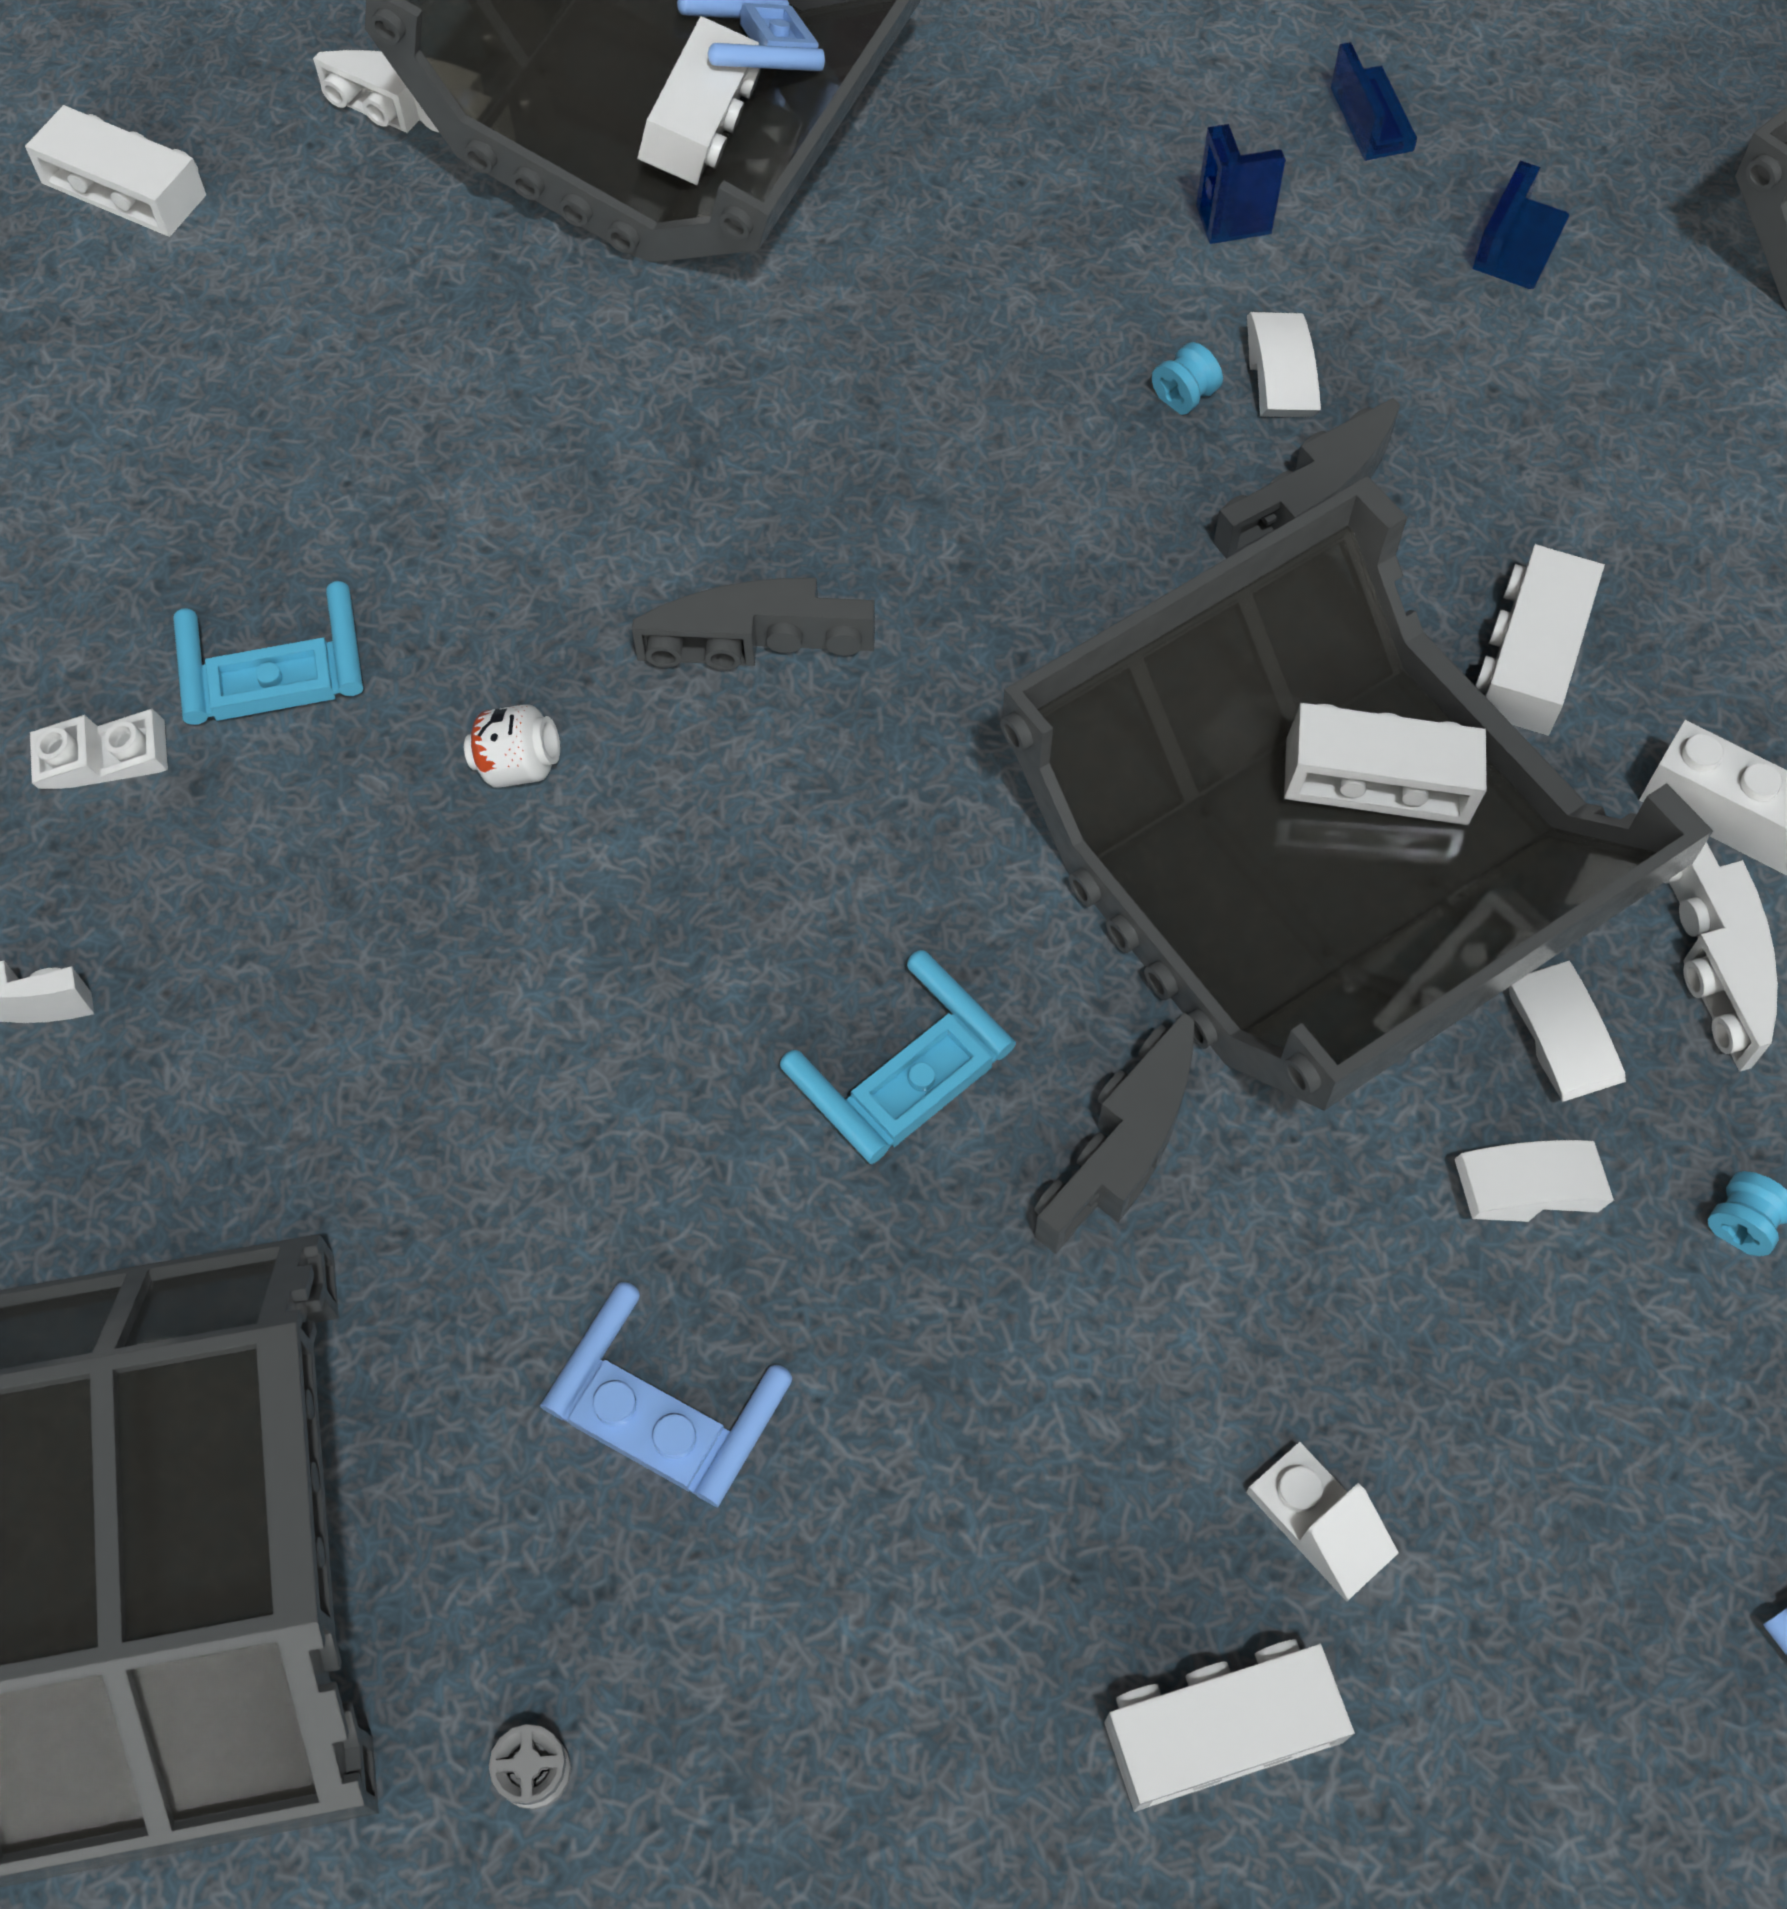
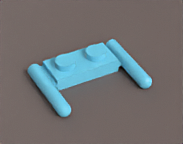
[173,581,363,725]
[780,950,1016,1164]

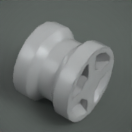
[489,1724,572,1810]

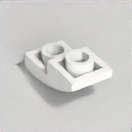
[1247,312,1321,417]
[30,709,168,789]
[0,960,94,1023]
[1509,960,1626,1102]
[1454,1140,1614,1222]

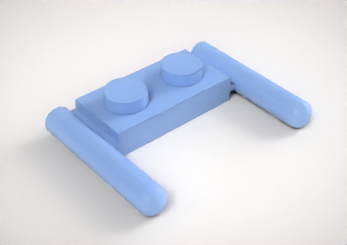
[677,0,825,71]
[540,1282,792,1508]

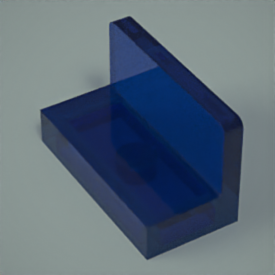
[1331,42,1417,161]
[1196,124,1286,244]
[1472,160,1569,289]

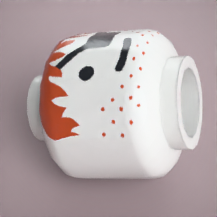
[464,704,560,788]

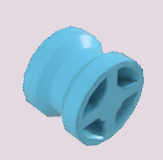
[1152,342,1223,415]
[1708,1171,1787,1256]

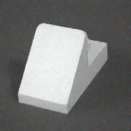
[1246,1442,1399,1602]

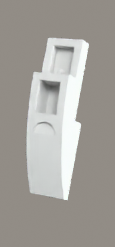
[313,50,515,142]
[1664,842,1778,1072]

